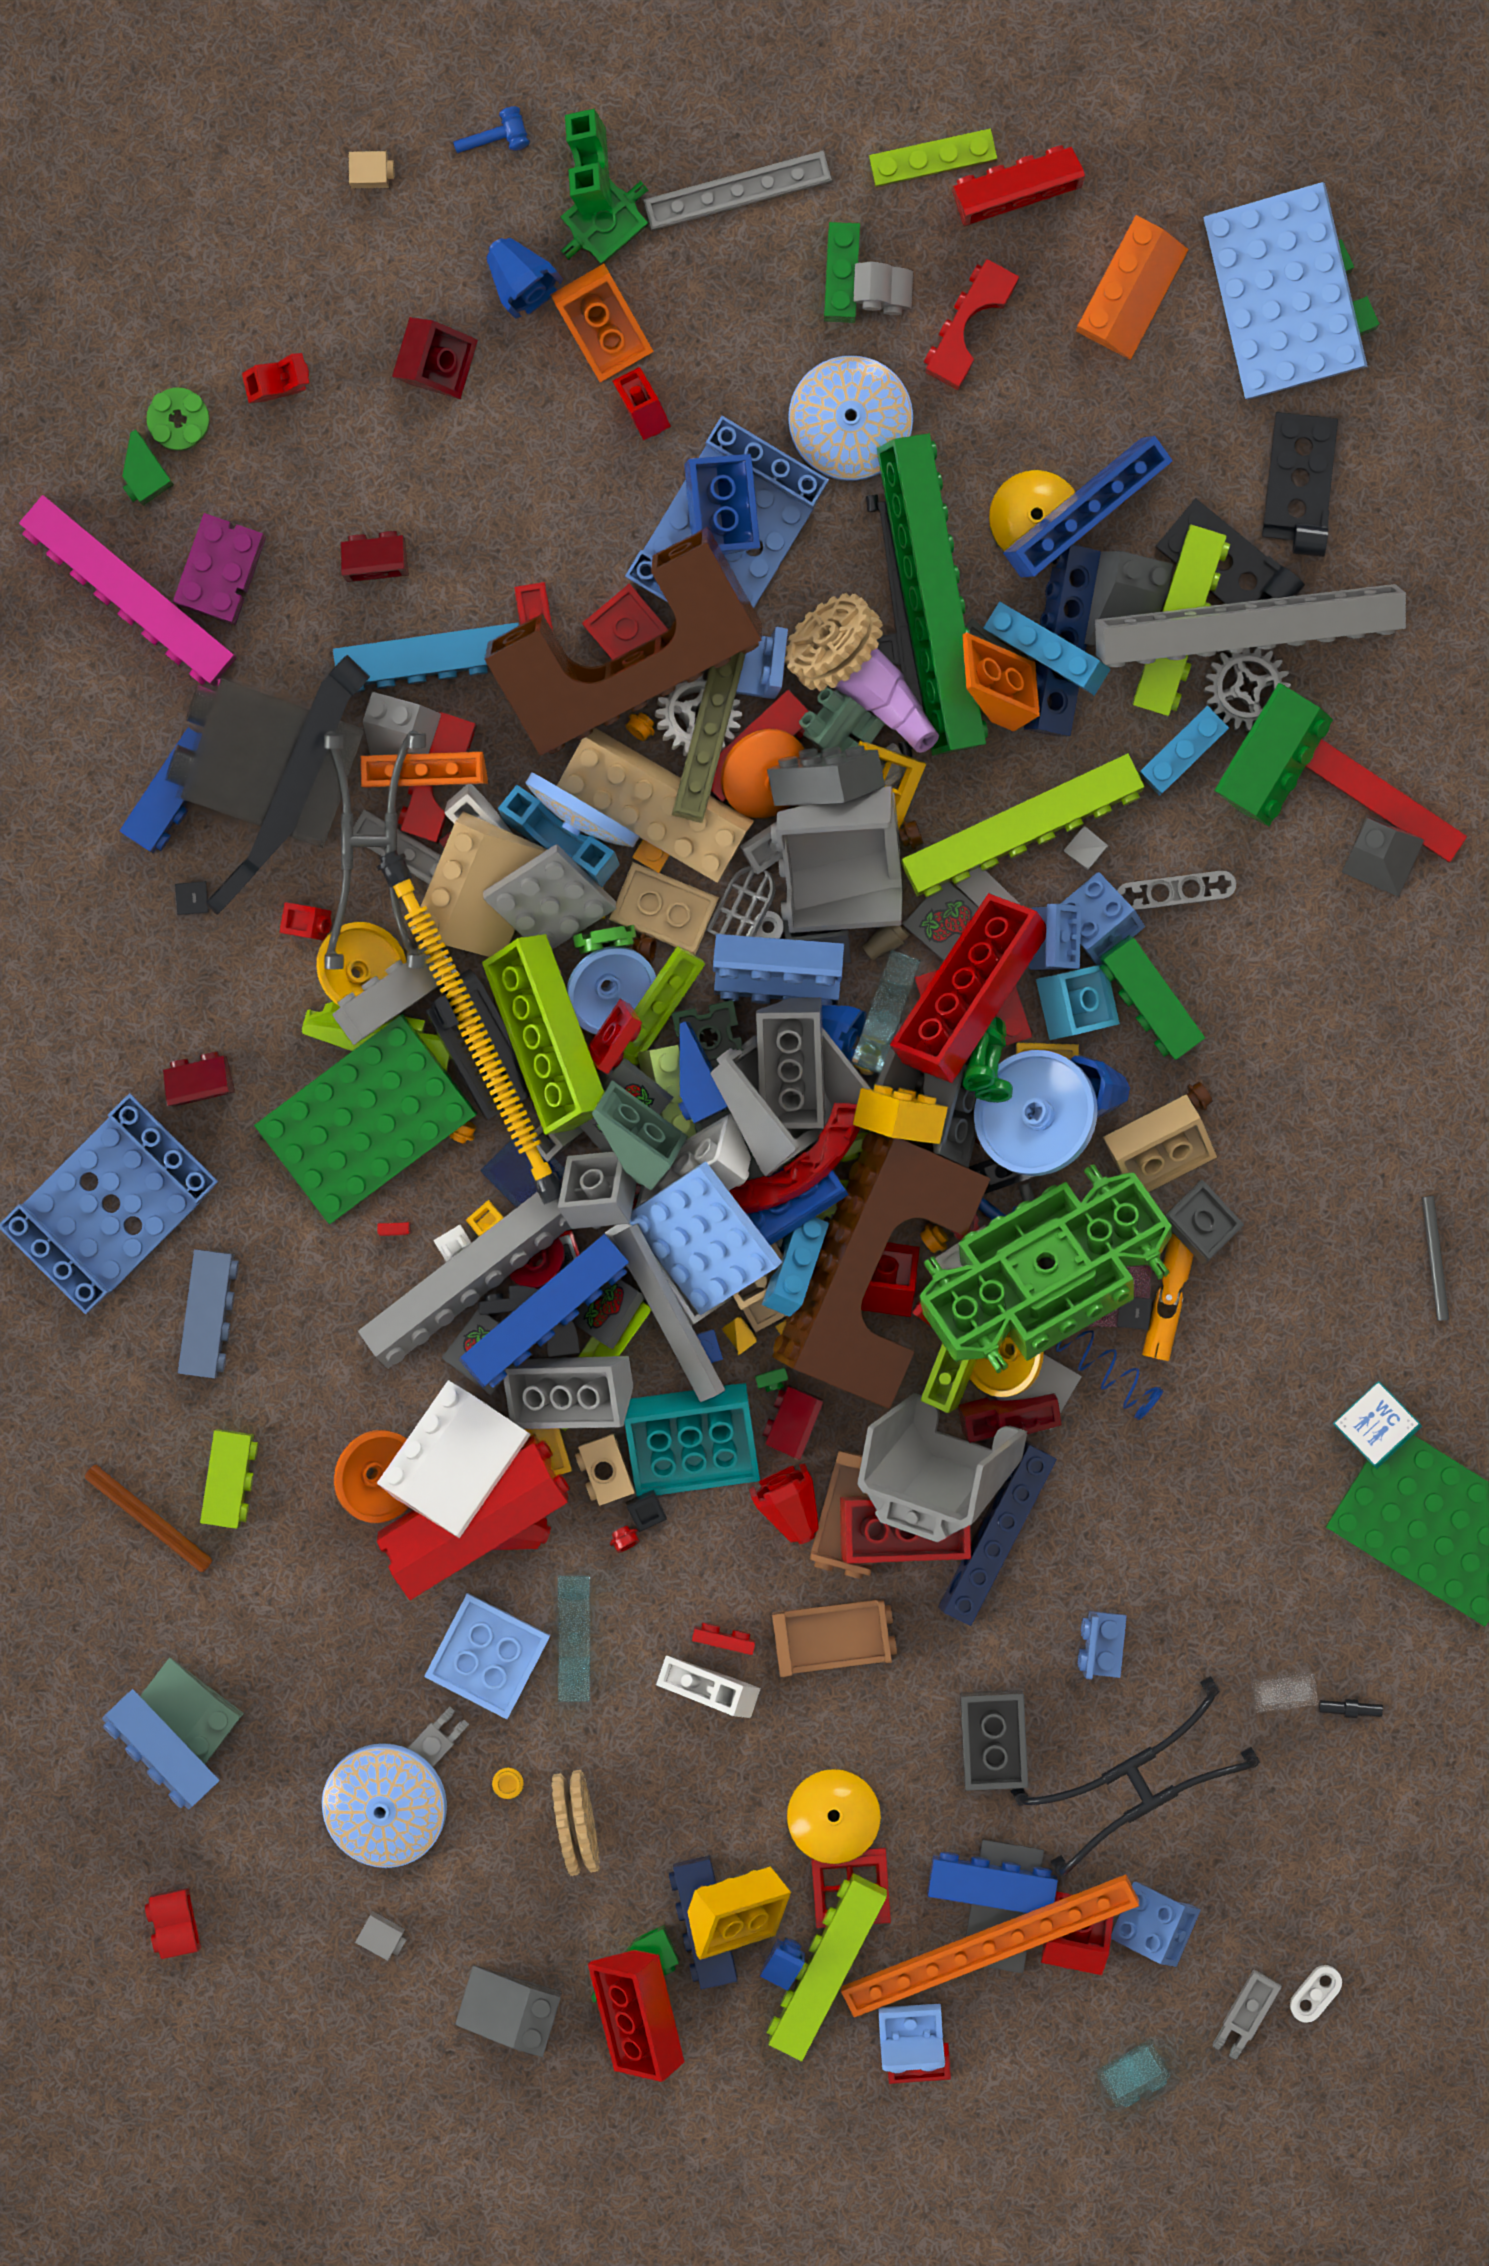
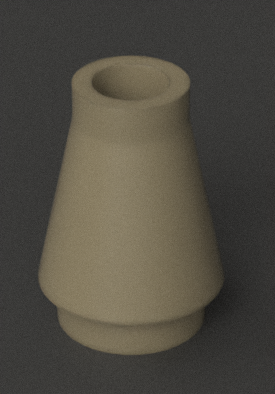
[862,924,910,961]

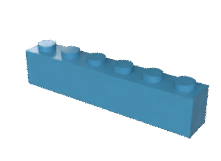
[333,623,520,692]

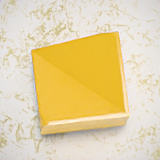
[722,1316,757,1355]

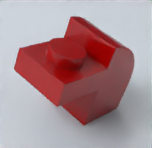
[242,353,310,403]

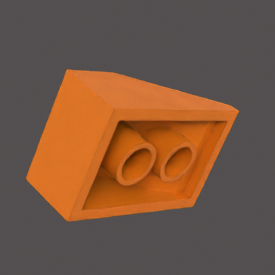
[550,264,654,382]
[962,632,1040,731]

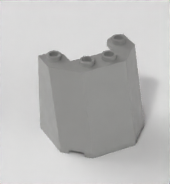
[771,786,903,933]
[710,1027,871,1177]
[857,1393,1027,1542]

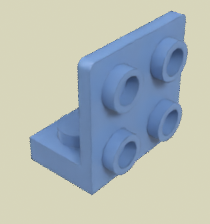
[736,627,788,699]
[1060,872,1145,965]
[1029,904,1081,970]
[1078,1611,1127,1679]
[1111,1882,1201,1967]

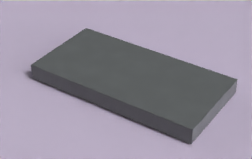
[966,1839,1044,1973]

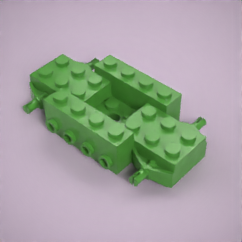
[920,1164,1172,1373]

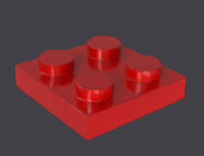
[582,583,668,660]
[588,998,642,1075]

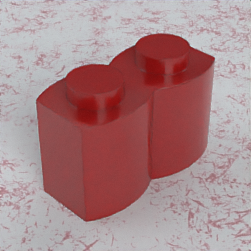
[145,1888,201,1959]

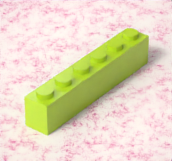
[1132,524,1230,716]
[766,1873,887,2061]

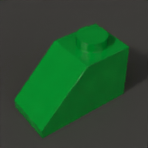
[122,429,174,506]

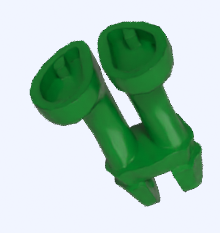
[963,1016,1013,1103]

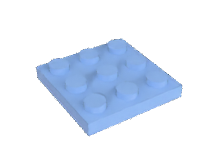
[424,1593,550,1719]

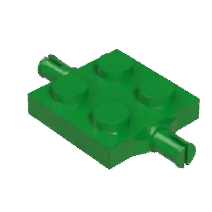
[560,178,649,265]

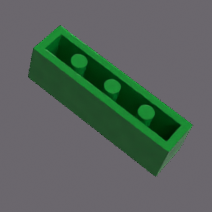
[1099,935,1205,1060]

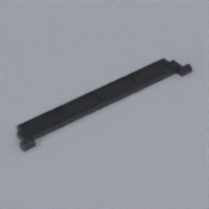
[866,494,924,757]

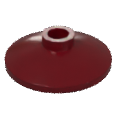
[509,1237,565,1288]

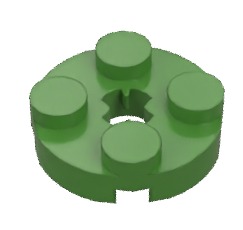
[147,388,210,451]
[573,925,636,954]

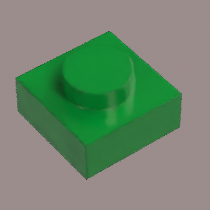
[755,1367,788,1392]

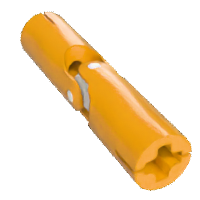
[1142,1234,1194,1361]

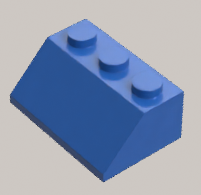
[684,454,760,555]

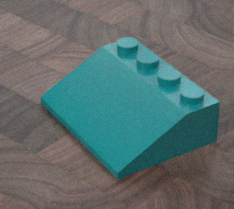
[624,1383,760,1497]

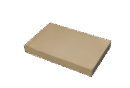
[609,862,719,955]

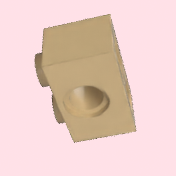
[575,1433,635,1506]

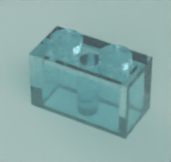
[1096,2039,1171,2107]

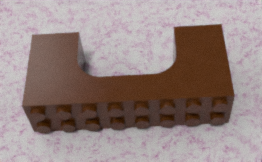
[484,527,762,756]
[772,1131,990,1409]

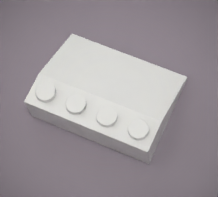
[377,1380,531,1538]

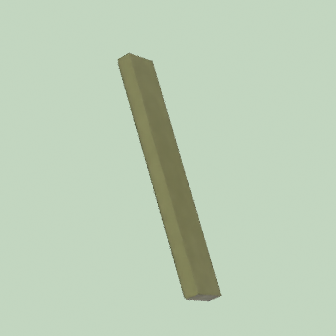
[672,652,746,823]

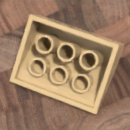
[411,811,548,957]

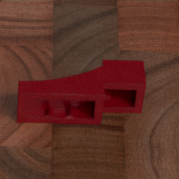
[958,1393,1062,1443]

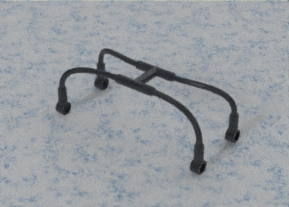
[1010,1676,1260,1877]

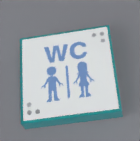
[1333,1381,1422,1469]

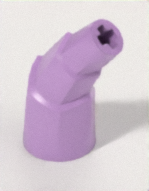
[834,648,939,753]

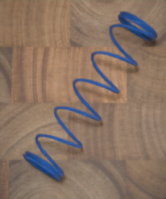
[1056,1330,1163,1420]

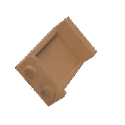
[809,1449,873,1579]
[772,1598,897,1677]

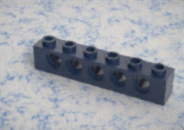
[1024,545,1102,737]
[938,1442,1057,1626]

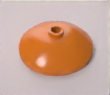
[721,729,805,819]
[334,1430,409,1523]

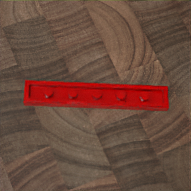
[1305,739,1467,863]

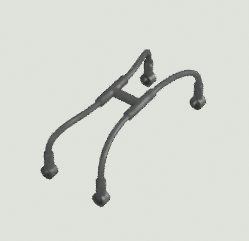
[324,730,426,969]

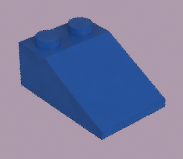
[678,1021,728,1123]

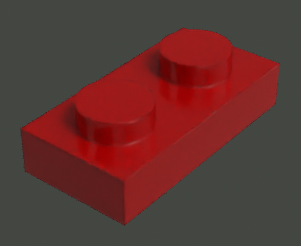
[692,1622,756,1655]

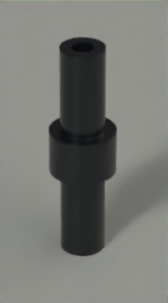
[1319,1699,1383,1718]

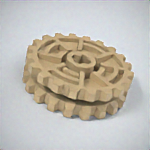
[784,593,883,691]
[552,1770,600,1876]

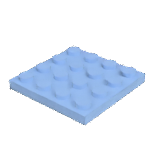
[630,1161,782,1316]

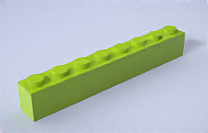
[901,754,1144,898]

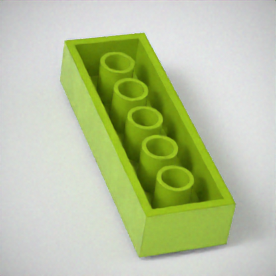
[482,934,604,1135]

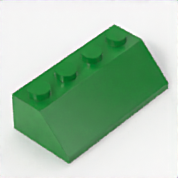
[1214,683,1333,827]

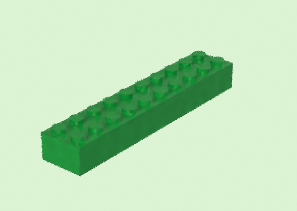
[876,433,988,756]

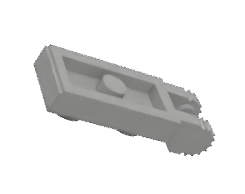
[407,1706,469,1767]
[1213,1969,1282,2059]

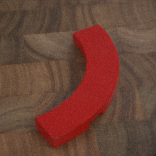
[729,1103,861,1213]

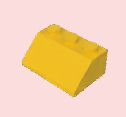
[687,1866,791,1960]

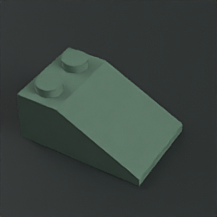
[592,1080,688,1190]
[140,1657,244,1764]

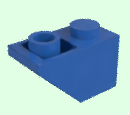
[760,1938,805,1991]

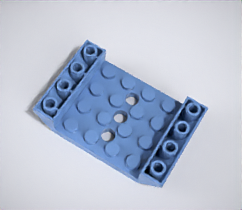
[625,415,829,608]
[713,934,844,1005]
[0,1093,219,1315]

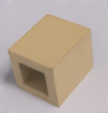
[349,151,395,188]

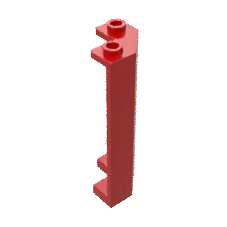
[377,1434,570,1601]

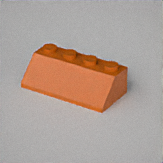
[1076,215,1189,360]

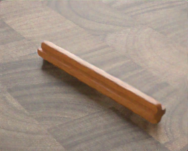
[84,1465,213,1572]

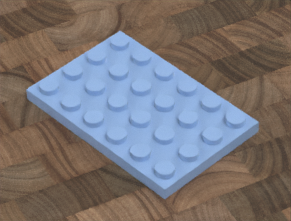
[1203,182,1367,400]

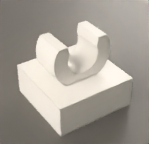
[433,1224,472,1262]

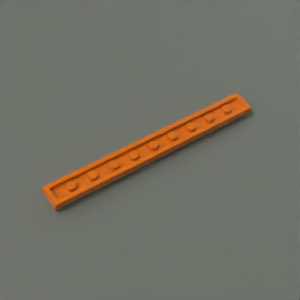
[841,1874,1139,2018]

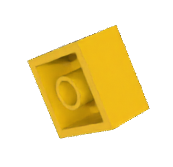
[853,1084,948,1144]

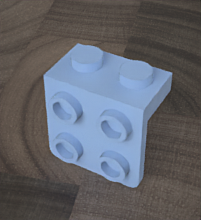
[878,2004,945,2073]

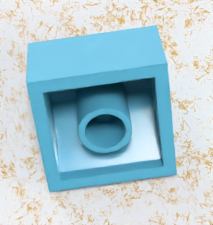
[1036,964,1120,1040]

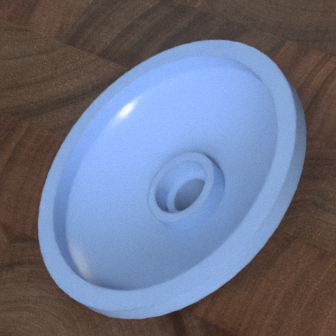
[566,946,656,1034]

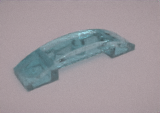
[851,950,921,1074]
[558,1576,590,1702]

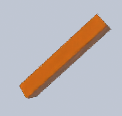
[360,752,488,788]

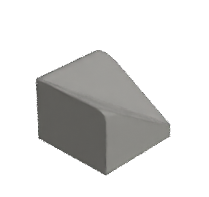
[1064,826,1108,870]

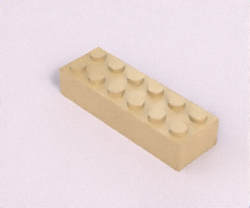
[557,728,754,883]

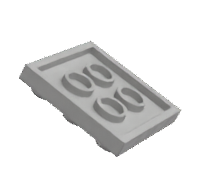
[483,844,616,950]

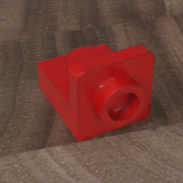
[279,902,332,941]

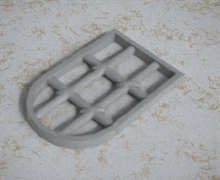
[706,866,776,937]

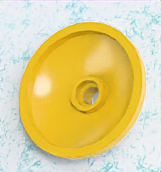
[989,470,1075,551]
[316,922,407,1005]
[970,1332,1044,1397]
[787,1769,881,1864]

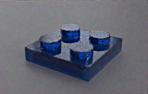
[480,1133,565,1208]

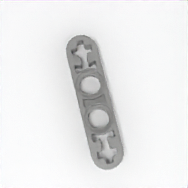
[1117,871,1236,910]

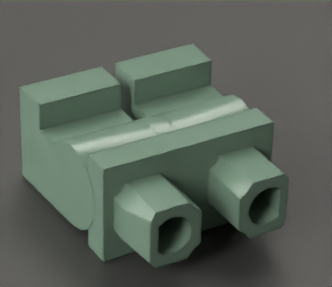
[799,687,885,751]

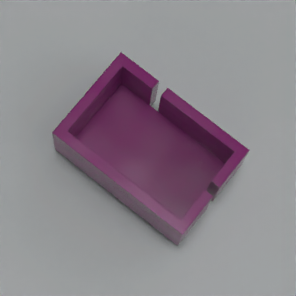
[173,513,266,626]

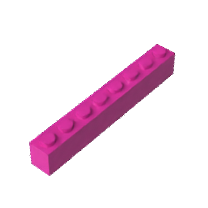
[19,495,237,686]

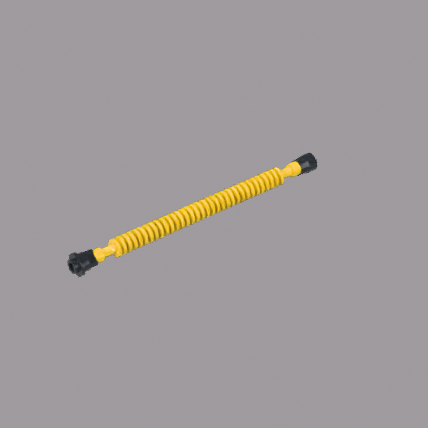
[376,850,562,1205]

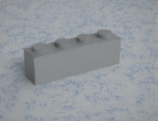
[332,947,457,1045]

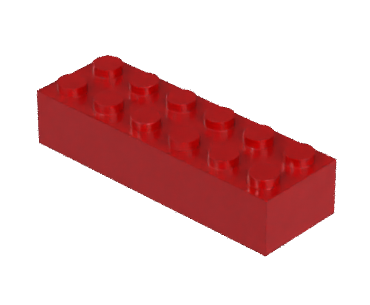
[890,893,1046,1083]

